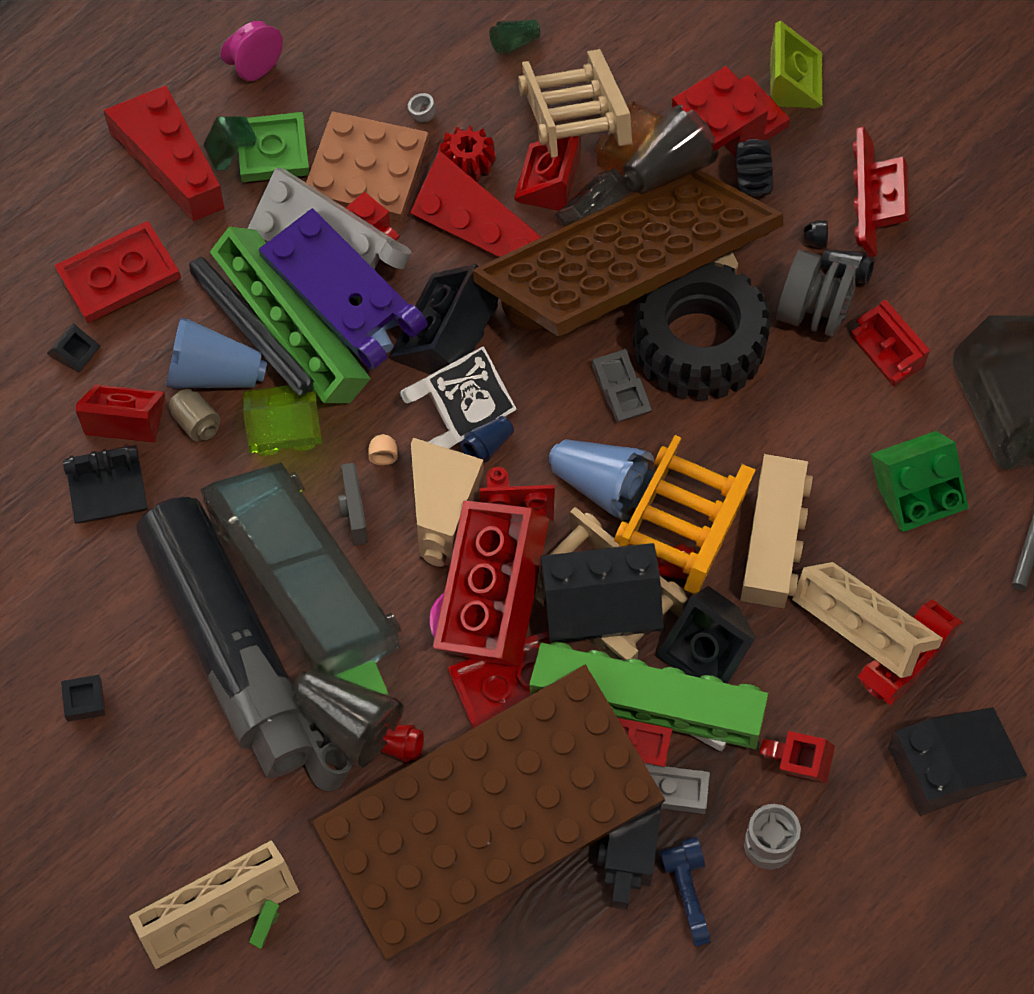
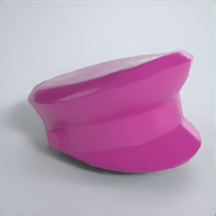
[220,21,283,82]

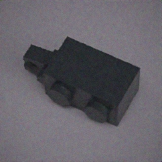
[597,804,662,910]

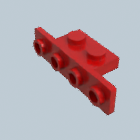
[853,126,909,257]

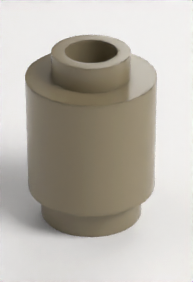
[169,389,221,441]

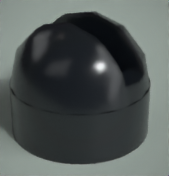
[803,220,828,248]

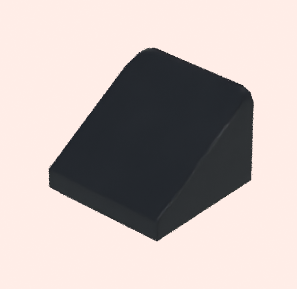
[47,323,101,373]

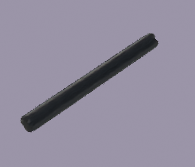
[189,257,314,396]

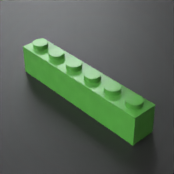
[210,227,371,404]
[530,642,768,750]

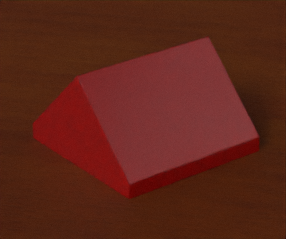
[514,135,581,211]
[76,384,165,443]

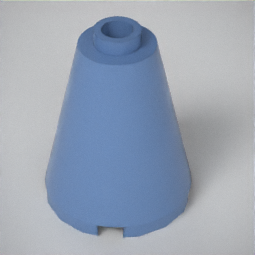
[166,318,267,389]
[549,439,654,521]

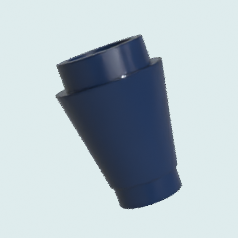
[460,416,514,463]

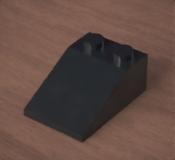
[888,707,1027,816]

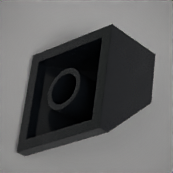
[657,586,756,684]

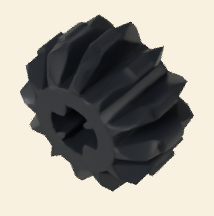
[736,139,773,198]

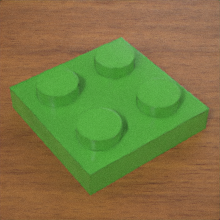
[236,112,309,182]

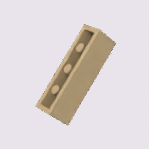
[740,454,813,608]

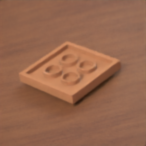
[306,111,429,222]

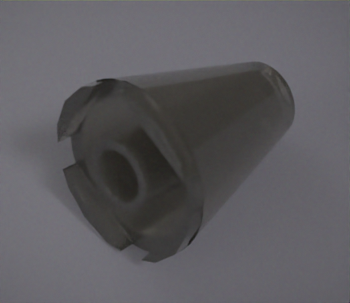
[622,105,719,194]
[292,668,404,768]

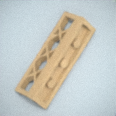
[792,562,943,678]
[129,840,299,969]

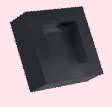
[61,675,106,722]

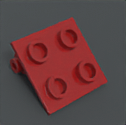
[480,467,555,521]

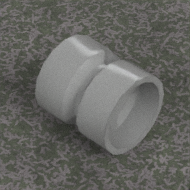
[744,804,801,870]

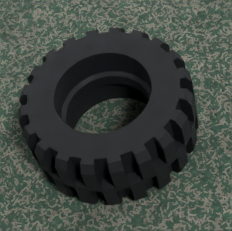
[632,262,771,400]

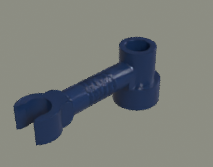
[660,837,711,947]

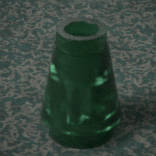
[489,19,541,54]

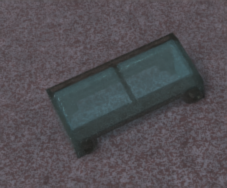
[200,463,401,694]

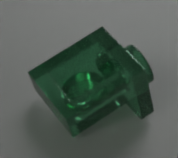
[203,116,258,170]

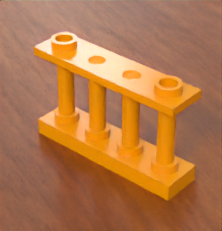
[614,435,755,594]

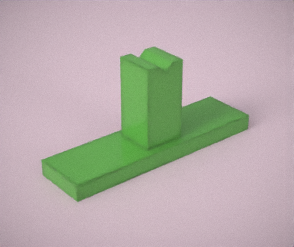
[249,899,279,949]

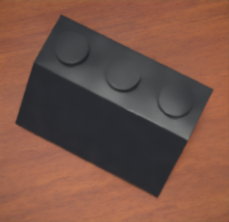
[389,264,499,375]
[540,543,664,644]

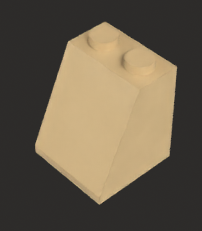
[411,438,484,567]

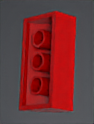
[433,500,549,667]

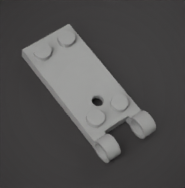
[248,168,412,305]

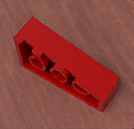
[103,85,225,221]

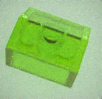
[243,385,322,456]

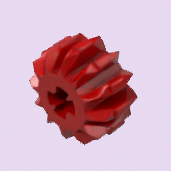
[438,124,496,182]

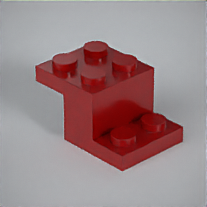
[672,66,790,158]

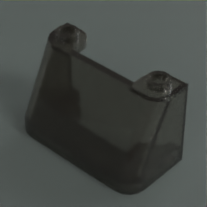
[953,315,1034,469]

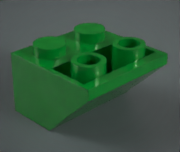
[871,431,969,532]

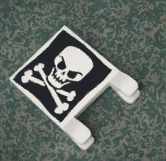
[400,346,517,449]

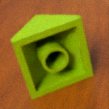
[770,21,822,108]

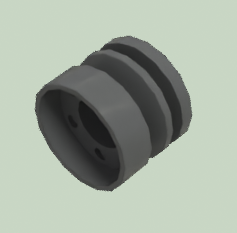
[776,249,857,338]

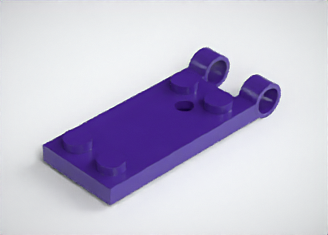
[259,208,428,370]

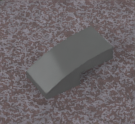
[591,349,652,423]

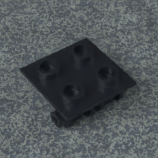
[63,444,148,524]

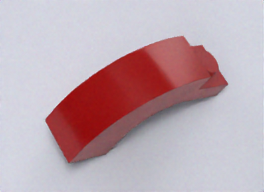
[858,599,963,706]

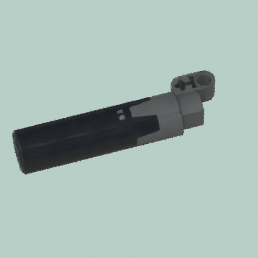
[136,496,354,791]

